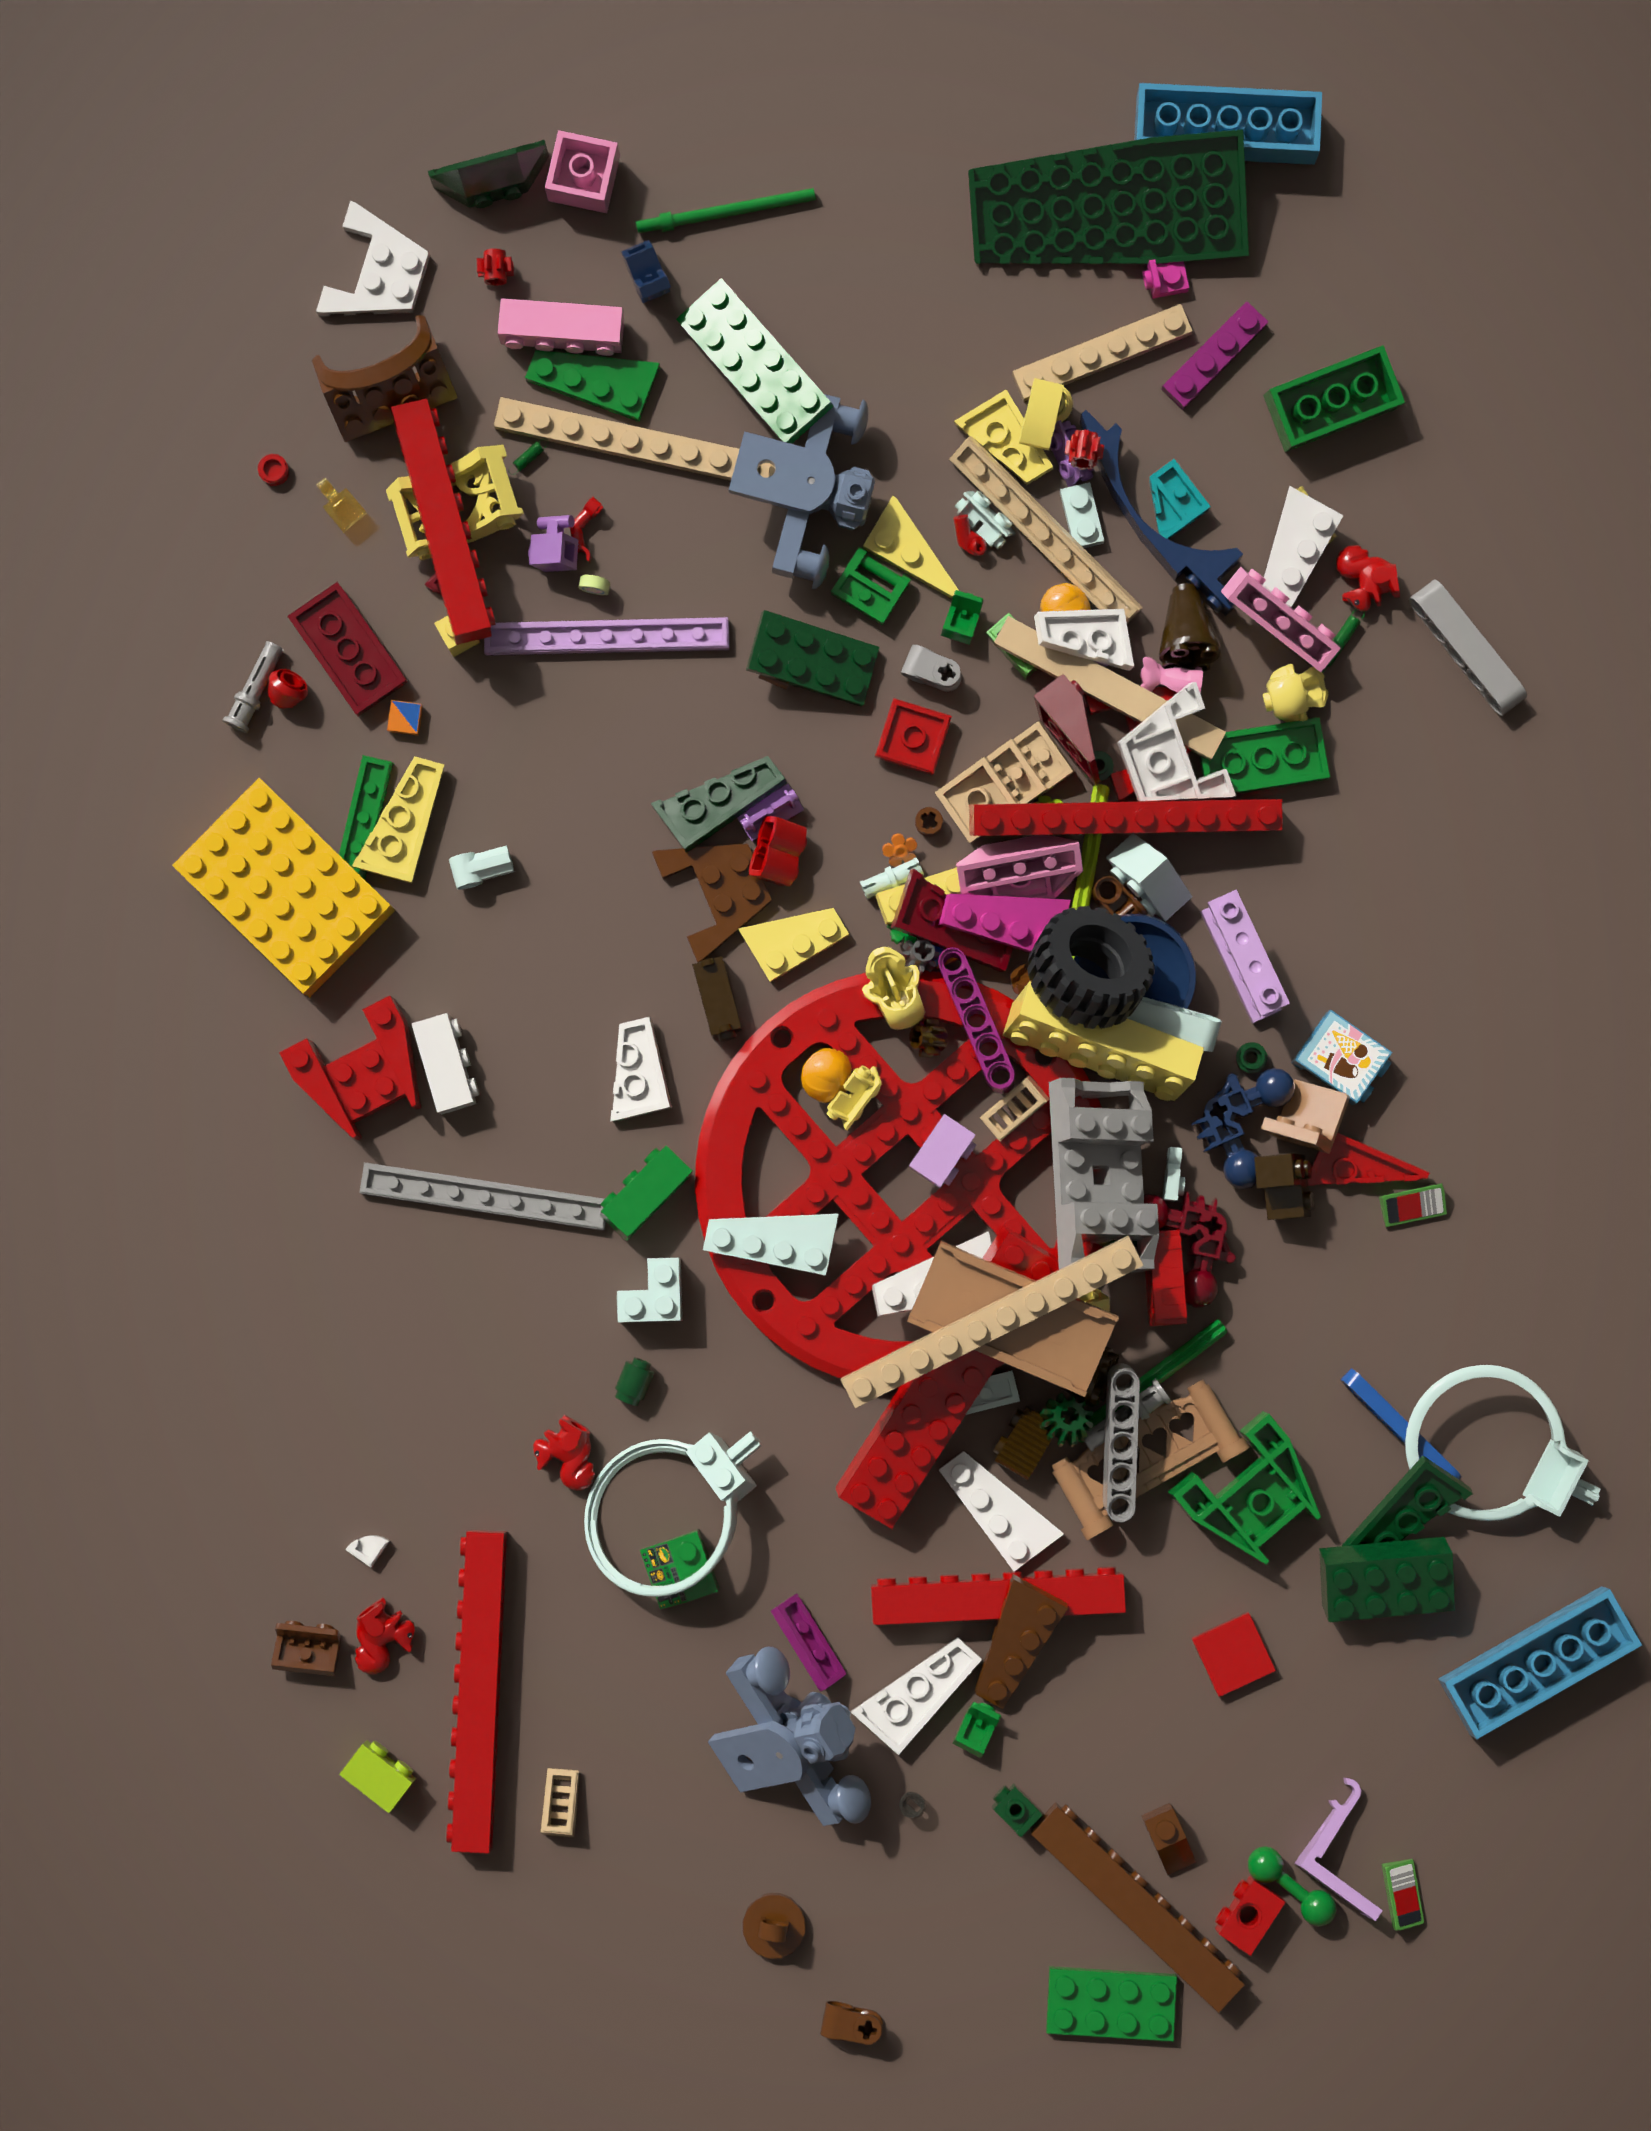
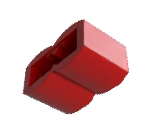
[749,816,807,887]

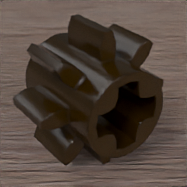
[909,1018,948,1058]

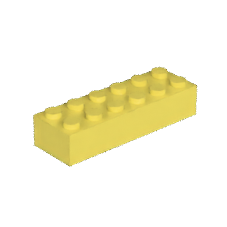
[1002,981,1204,1101]

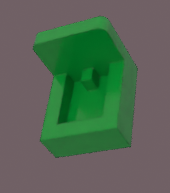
[941,590,984,645]
[952,1702,1001,1758]

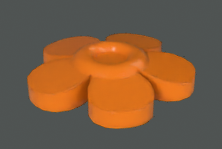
[882,833,917,867]

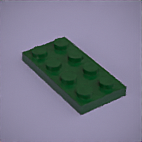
[746,610,879,707]

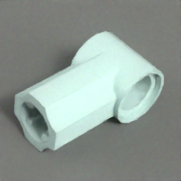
[449,846,514,890]

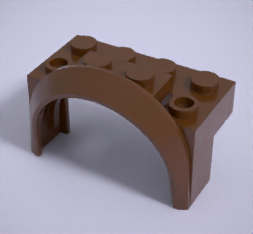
[312,315,458,442]

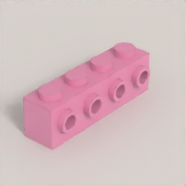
[498,298,624,356]
[1221,567,1341,672]

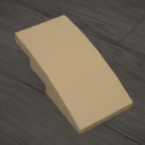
[935,721,1075,843]

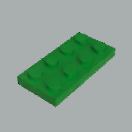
[1200,717,1330,799]
[1046,1966,1177,2041]

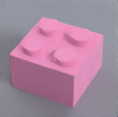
[545,130,620,213]

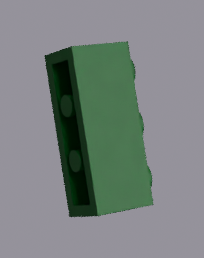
[600,1145,693,1241]

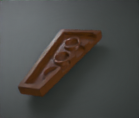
[975,1574,1068,1709]

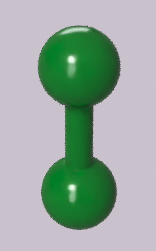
[1248,1846,1337,1927]

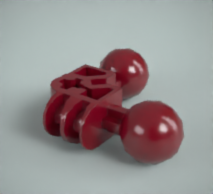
[1144,1192,1236,1308]

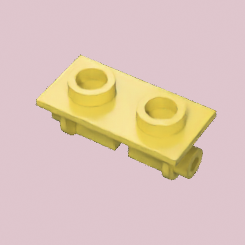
[827,1065,882,1131]

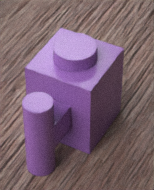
[528,515,578,572]

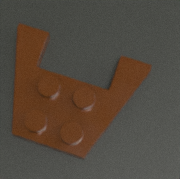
[652,844,772,962]

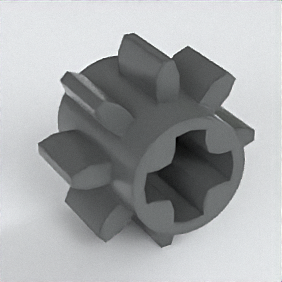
[901,938,940,976]

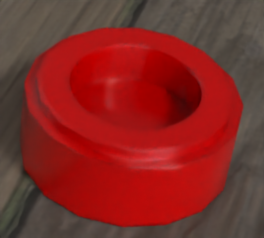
[258,454,290,486]

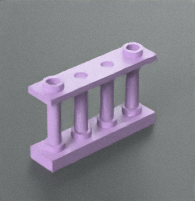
[1200,889,1290,1024]

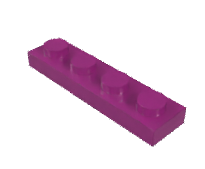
[1161,301,1269,410]

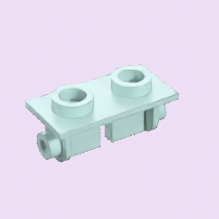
[955,491,1015,549]

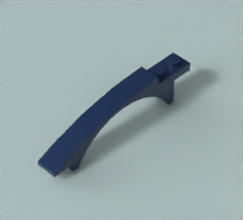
[1080,410,1243,616]

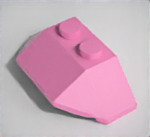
[956,835,1083,899]

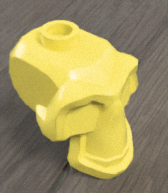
[1262,663,1328,722]
[862,947,925,1030]

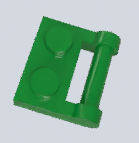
[831,548,912,626]

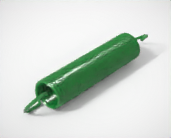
[1322,609,1365,673]

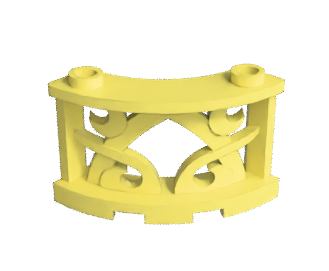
[386,445,524,560]

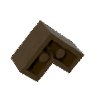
[1254,1153,1315,1220]

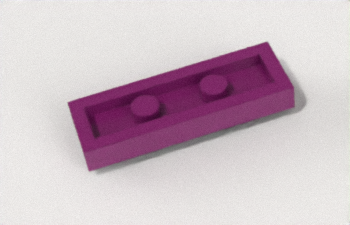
[770,1593,846,1692]

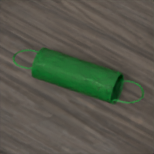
[508,438,548,475]

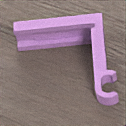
[1294,1778,1383,1921]

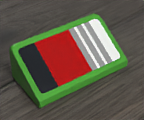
[1379,1183,1447,1227]
[1381,1859,1424,1931]

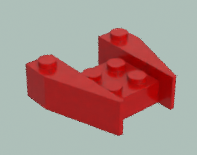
[279,995,421,1140]

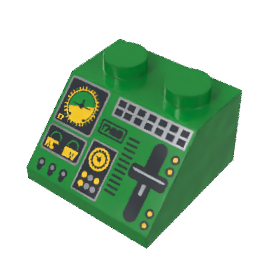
[640,1529,719,1610]

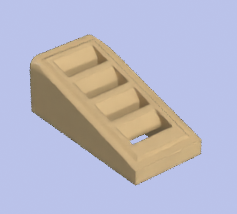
[980,1076,1049,1141]
[541,1768,579,1837]

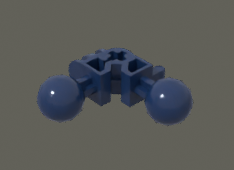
[1191,1068,1295,1189]

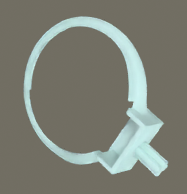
[1405,1365,1601,1521]
[584,1431,762,1597]

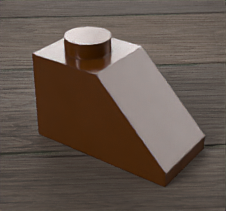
[1141,1803,1196,1875]

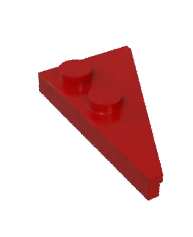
[1308,1132,1430,1186]

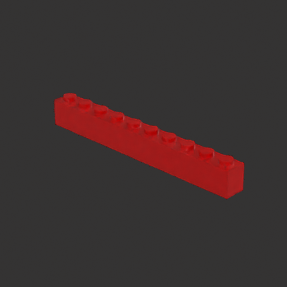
[969,799,1282,836]
[446,1530,507,1853]

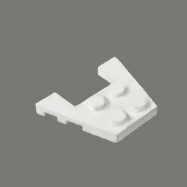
[316,201,430,316]
[1117,682,1236,801]

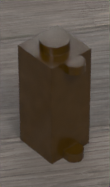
[692,956,742,1042]

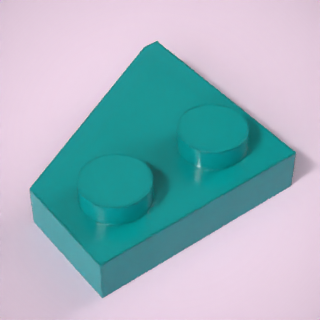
[1149,459,1211,539]

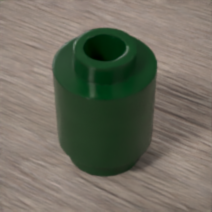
[615,1357,655,1406]

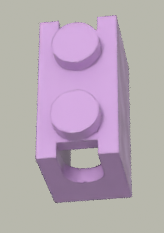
[909,1114,977,1188]

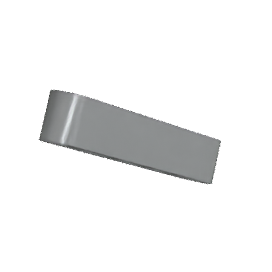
[1409,579,1527,716]
[1103,1363,1140,1522]

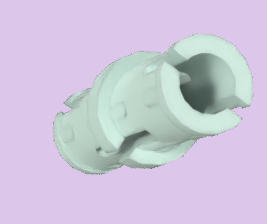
[860,857,924,900]

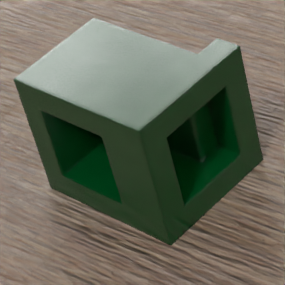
[992,1783,1043,1838]

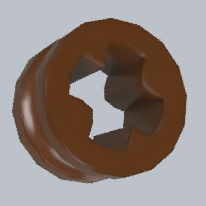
[915,807,943,836]

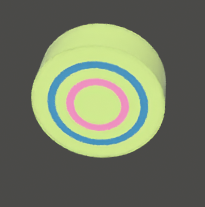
[578,575,610,595]

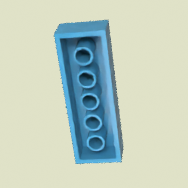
[1134,83,1322,165]
[1438,1586,1642,1739]

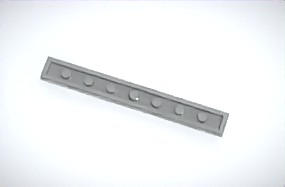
[359,1162,606,1230]

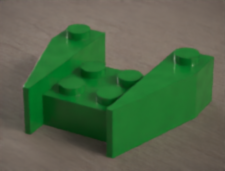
[1168,1411,1321,1564]

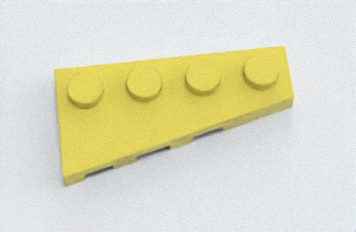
[352,756,445,884]

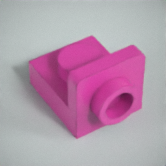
[1143,260,1189,299]

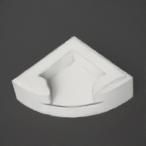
[345,1535,390,1567]

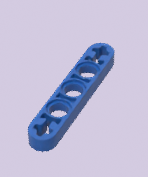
[1340,1368,1462,1480]

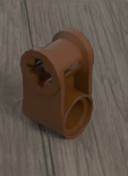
[1091,876,1148,915]
[820,2001,883,2045]

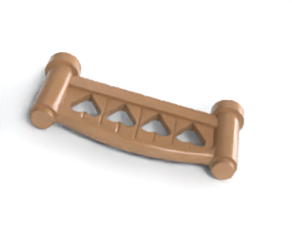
[1052,1380,1250,1540]

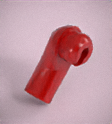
[953,514,987,556]

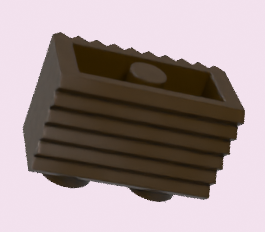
[993,1406,1052,1480]

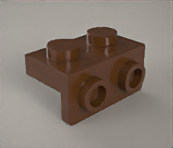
[271,1621,341,1676]

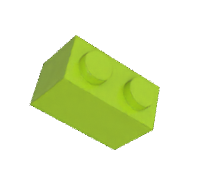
[339,1740,417,1813]

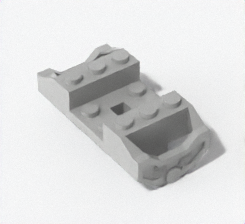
[1049,1078,1159,1273]

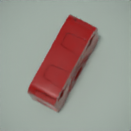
[1145,1229,1187,1326]

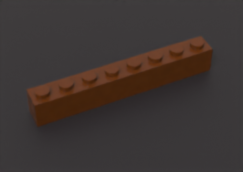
[1030,1802,1245,2013]

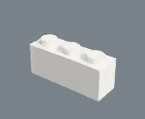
[412,1013,479,1115]

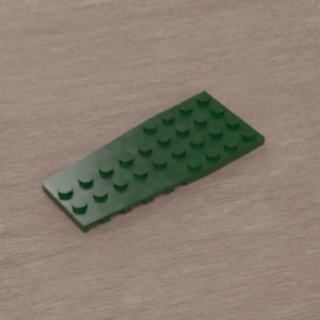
[968,129,1249,264]

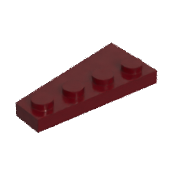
[891,869,1013,972]

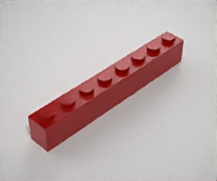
[391,398,496,645]
[871,1567,1126,1625]

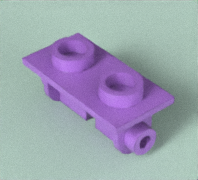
[1050,420,1094,487]
[737,784,804,841]

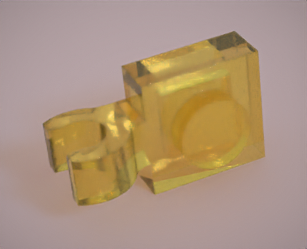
[316,477,367,533]

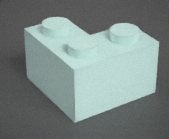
[1106,833,1193,921]
[617,1258,683,1323]

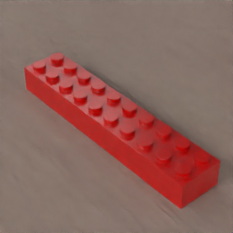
[835,1225,1059,1529]

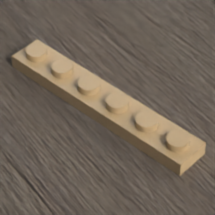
[1012,304,1193,402]

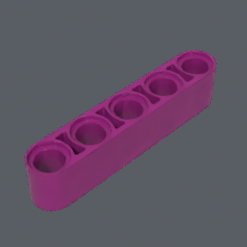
[938,947,1015,1094]

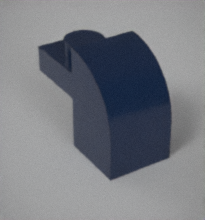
[621,240,671,303]

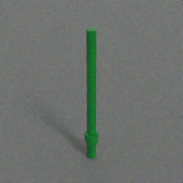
[636,188,816,233]

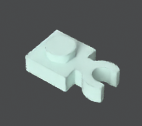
[1162,1147,1185,1202]

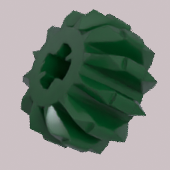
[1040,1393,1094,1447]

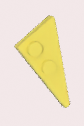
[863,496,959,599]

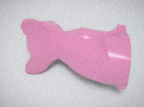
[1140,657,1203,693]

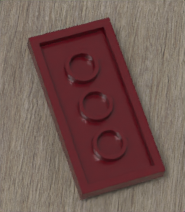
[287,581,408,717]

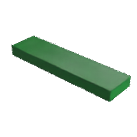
[339,755,394,880]

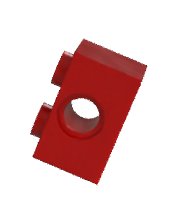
[1215,1875,1286,1956]

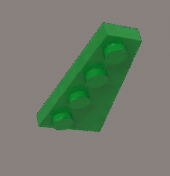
[525,350,660,422]

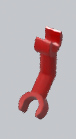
[569,497,604,563]

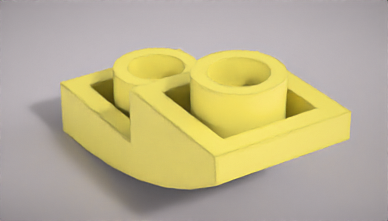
[1019,378,1064,451]

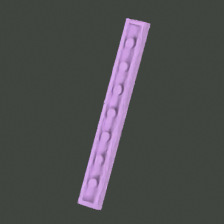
[484,617,729,655]

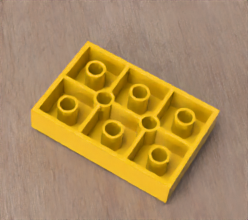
[172,778,396,998]

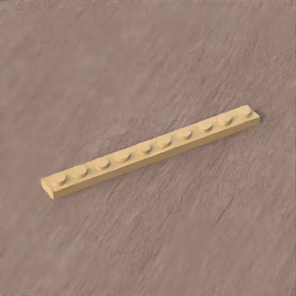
[494,397,775,481]
[841,1235,1144,1408]

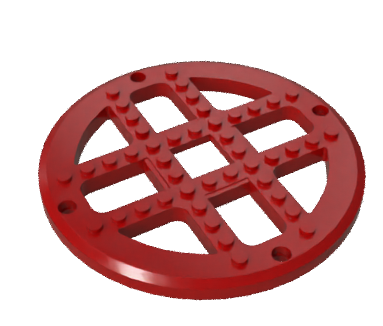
[695,970,1103,1388]

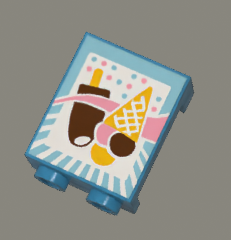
[1291,1010,1392,1105]

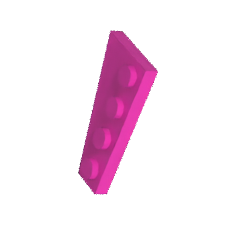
[939,893,1071,953]

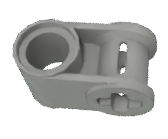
[900,645,961,692]

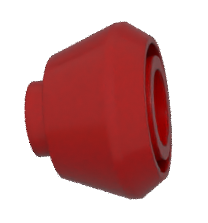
[268,669,308,709]

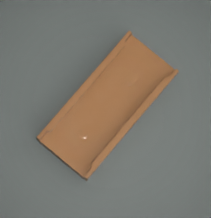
[907,1241,1119,1397]

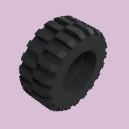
[1027,906,1155,1029]

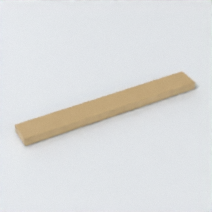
[949,436,1143,624]
[993,616,1226,761]

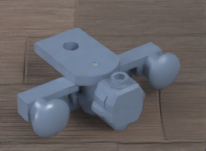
[729,394,875,590]

